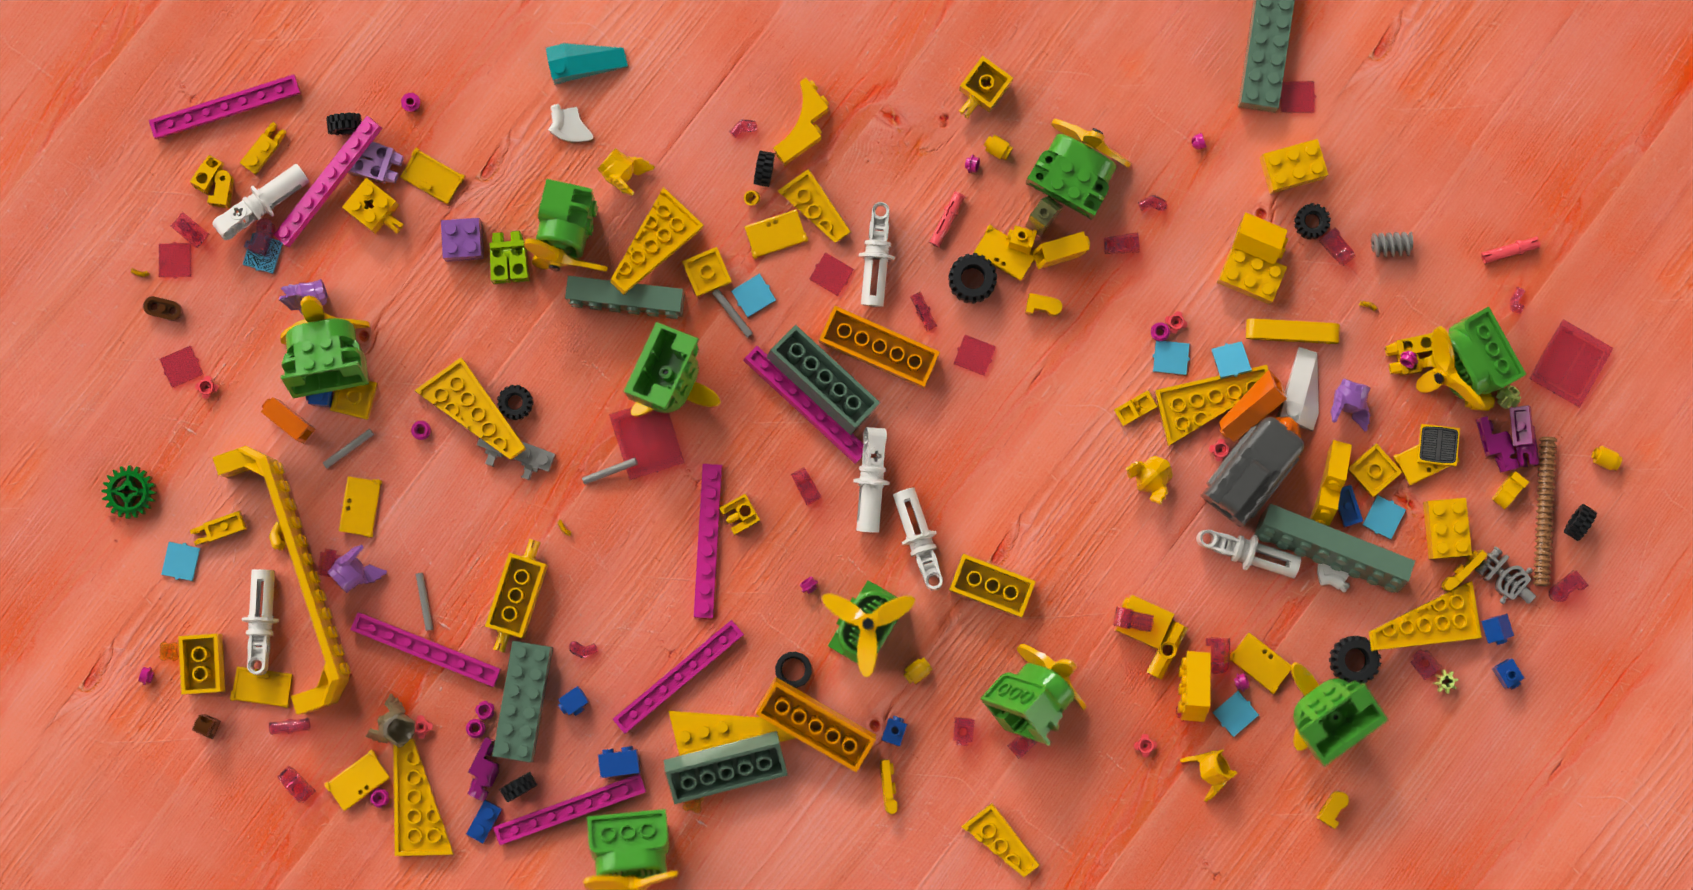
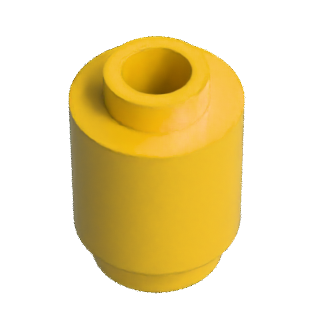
[984,134,1013,161]
[1465,393,1495,411]
[1591,446,1622,471]
[903,657,933,685]

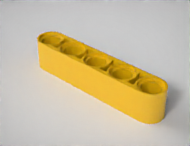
[1246,319,1340,344]

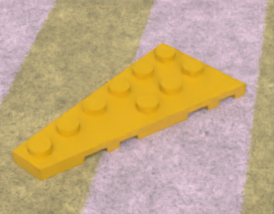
[610,187,704,295]
[414,357,526,460]
[1155,365,1268,446]
[1369,581,1482,651]
[669,711,795,756]
[393,738,454,856]

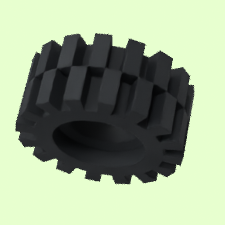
[326,112,362,135]
[754,150,775,187]
[1294,203,1331,239]
[497,385,533,420]
[1564,504,1597,541]
[499,772,537,803]

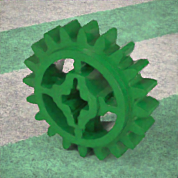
[101,465,157,519]

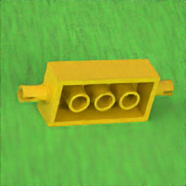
[485,539,548,653]

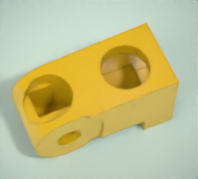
[190,155,224,195]
[207,170,234,209]
[1025,293,1062,317]
[1492,471,1529,509]
[1316,791,1349,829]

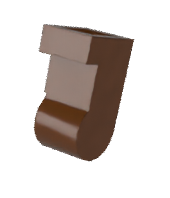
[192,714,221,739]

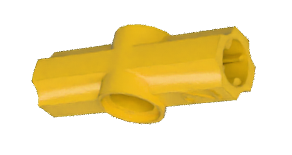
[1146,621,1188,680]

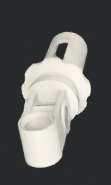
[212,164,310,240]
[858,202,895,307]
[853,427,890,533]
[893,487,943,591]
[1196,530,1301,579]
[242,569,279,675]

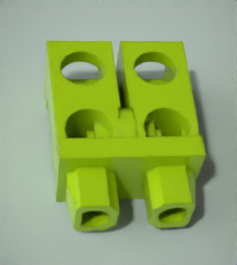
[489,231,530,284]

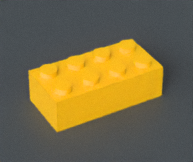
[949,554,1036,618]

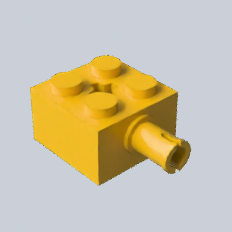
[959,56,1013,118]
[342,178,404,234]

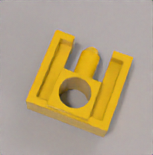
[720,494,760,535]

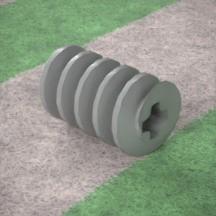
[1371,232,1413,257]

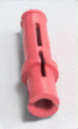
[929,191,965,248]
[1481,236,1541,264]

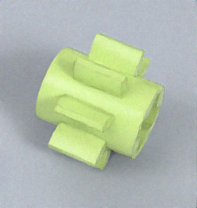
[1496,385,1521,409]
[1433,670,1458,694]

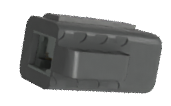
[1201,417,1304,527]

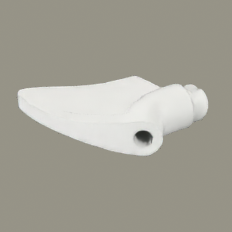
[548,104,593,142]
[1317,563,1350,592]

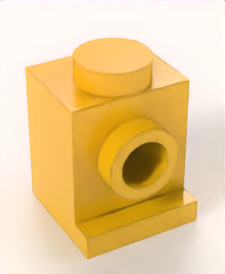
[1006,225,1037,254]

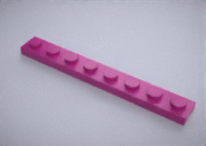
[149,74,301,139]
[274,116,383,247]
[743,346,863,464]
[694,464,722,618]
[350,612,501,687]
[613,620,744,734]
[493,774,646,845]

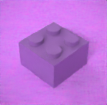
[441,218,484,262]

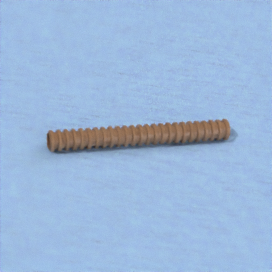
[1533,437,1557,586]

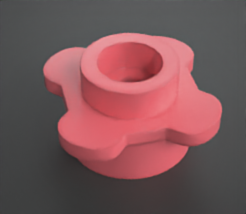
[1165,311,1187,334]
[195,376,218,399]
[1209,439,1232,462]
[414,715,433,739]
[1134,734,1157,757]

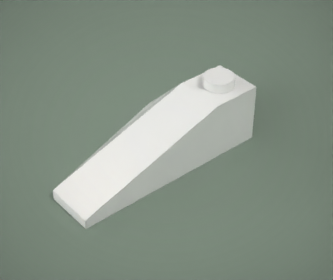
[1277,347,1319,431]

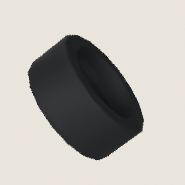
[775,652,812,688]

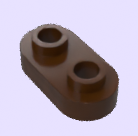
[143,296,182,321]

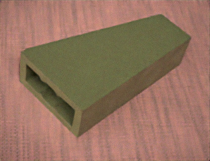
[1026,196,1063,237]

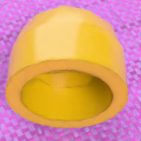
[744,190,760,206]

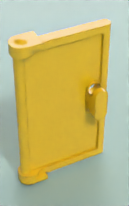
[400,148,465,205]
[744,209,808,259]
[974,224,1035,281]
[1393,444,1460,486]
[339,476,382,538]
[1227,632,1292,694]
[230,666,293,708]
[324,749,390,812]

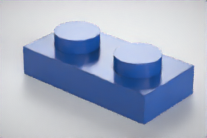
[1338,485,1363,527]
[466,800,502,844]

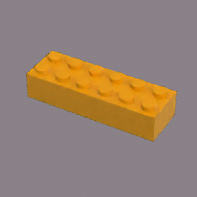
[819,305,940,389]
[756,677,876,772]

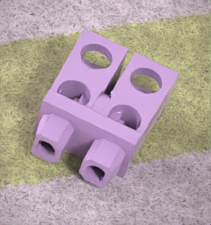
[348,141,404,184]

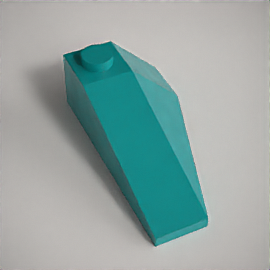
[546,43,628,85]

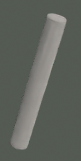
[712,289,753,338]
[323,429,374,469]
[582,458,638,484]
[416,573,433,631]

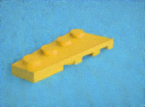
[778,169,851,243]
[961,803,1040,877]

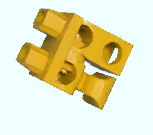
[1385,333,1436,376]

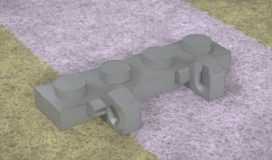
[477,438,556,480]

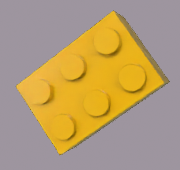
[1259,139,1328,194]
[1217,247,1287,305]
[1423,498,1472,559]
[178,633,225,695]
[1178,651,1211,722]

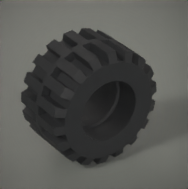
[948,253,997,304]
[1329,636,1381,684]

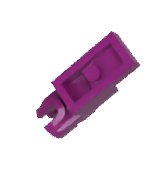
[1510,405,1539,467]
[1476,416,1519,473]
[467,737,500,802]

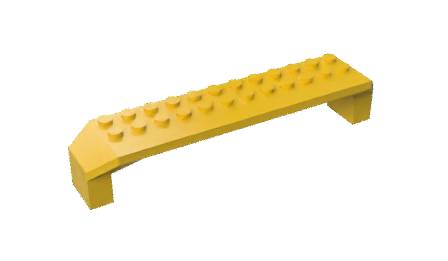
[212,446,351,715]

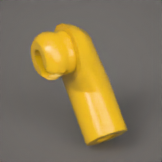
[269,521,286,551]

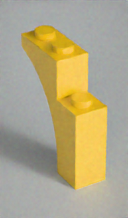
[773,78,829,166]
[1310,440,1352,526]

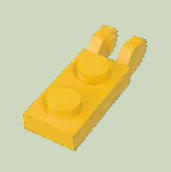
[239,122,287,175]
[190,511,247,546]
[1441,550,1488,591]
[880,759,898,814]

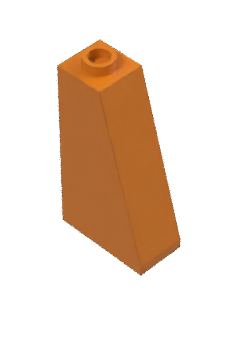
[1219,370,1287,442]

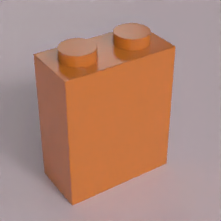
[261,397,316,444]

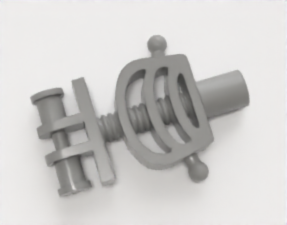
[1475,546,1536,604]

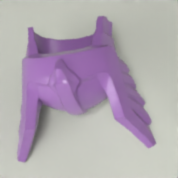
[279,279,328,315]
[1330,379,1371,431]
[328,545,387,593]

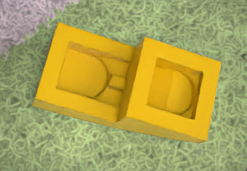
[1114,390,1158,426]

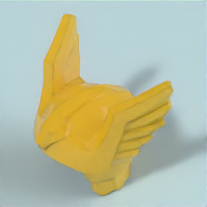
[598,148,655,196]
[1126,456,1173,504]
[1180,749,1237,802]

